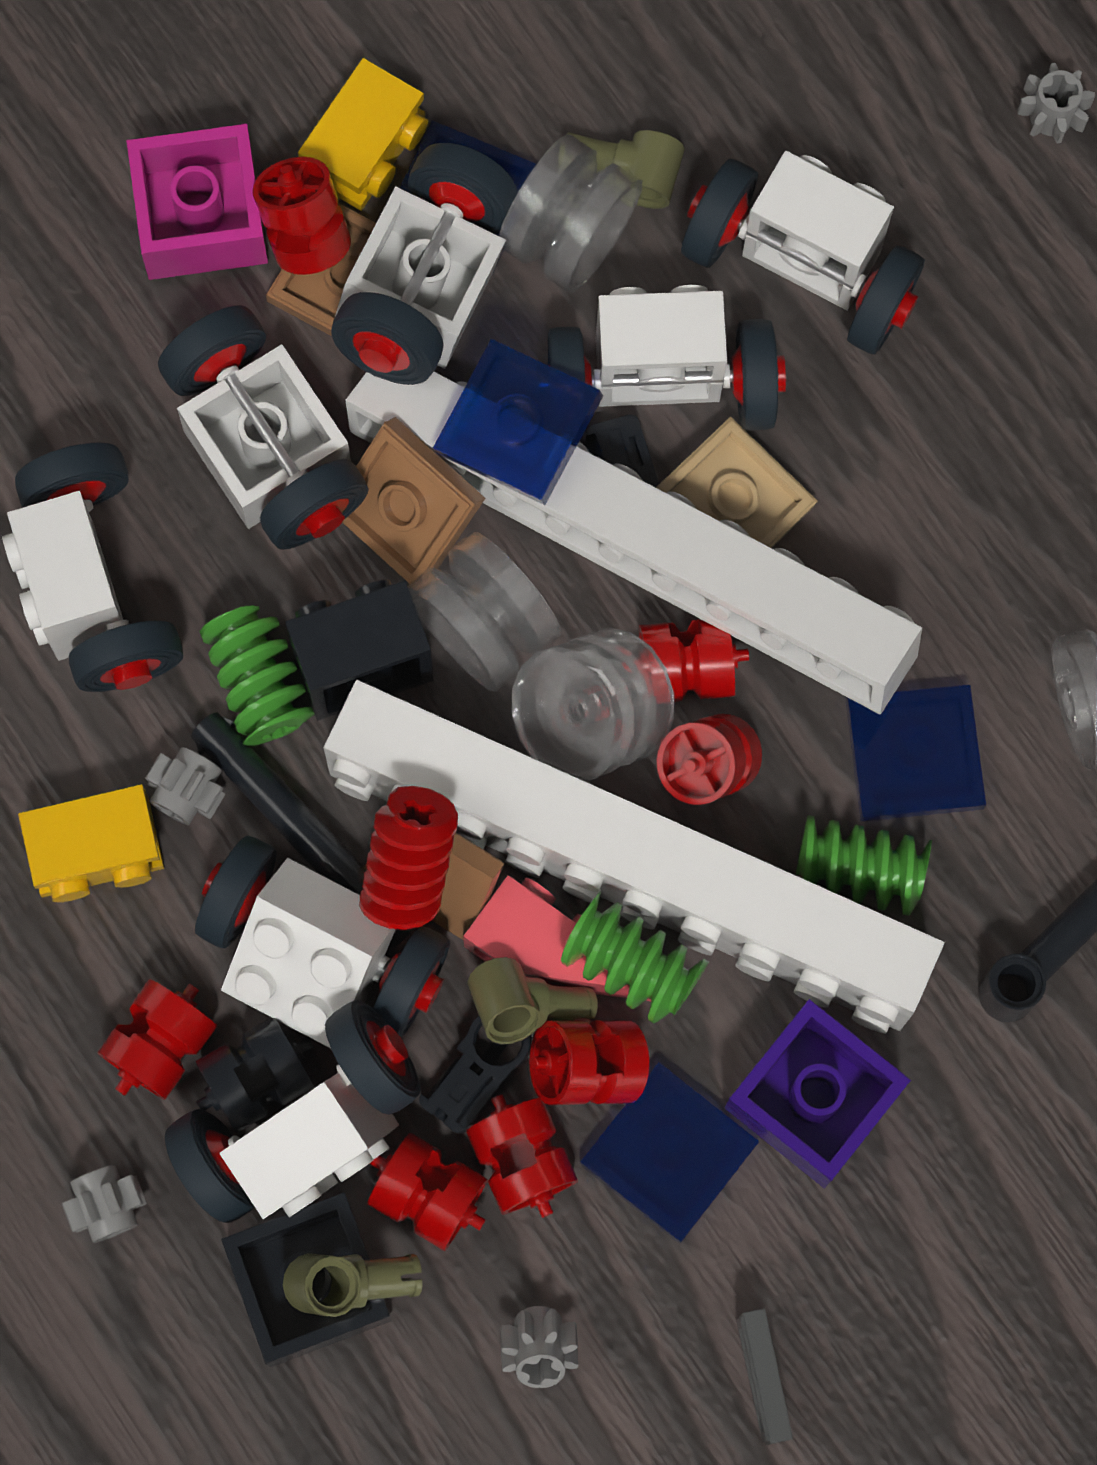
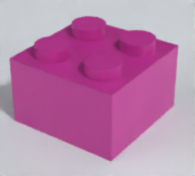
[126,124,268,280]

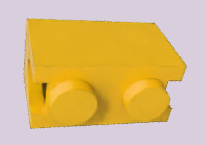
[298,58,428,211]
[18,784,165,902]

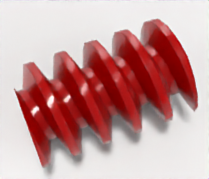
[359,786,458,930]

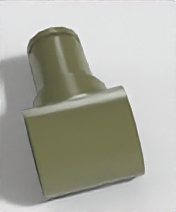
[560,130,685,209]
[467,957,598,1044]
[283,1253,422,1317]

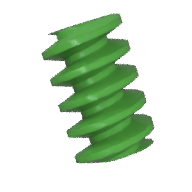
[199,605,315,746]
[795,815,932,916]
[561,892,709,1024]

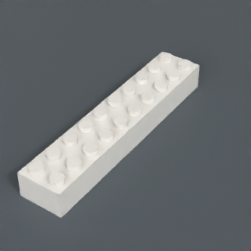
[323,680,945,1034]

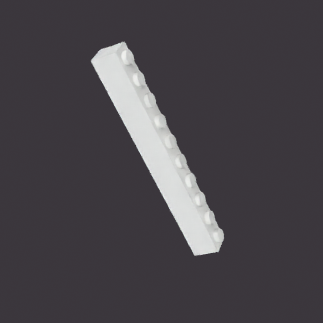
[345,372,923,715]

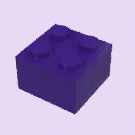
[725,999,911,1189]

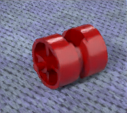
[252,157,351,275]
[624,619,749,705]
[657,713,762,805]
[97,979,217,1100]
[529,1020,649,1105]
[466,1094,578,1218]
[367,1132,488,1252]

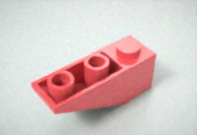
[463,875,651,1002]

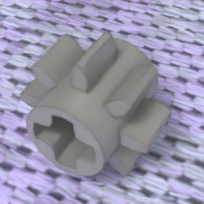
[1017,63,1095,143]
[145,747,225,825]
[61,1164,147,1243]
[500,1306,578,1388]

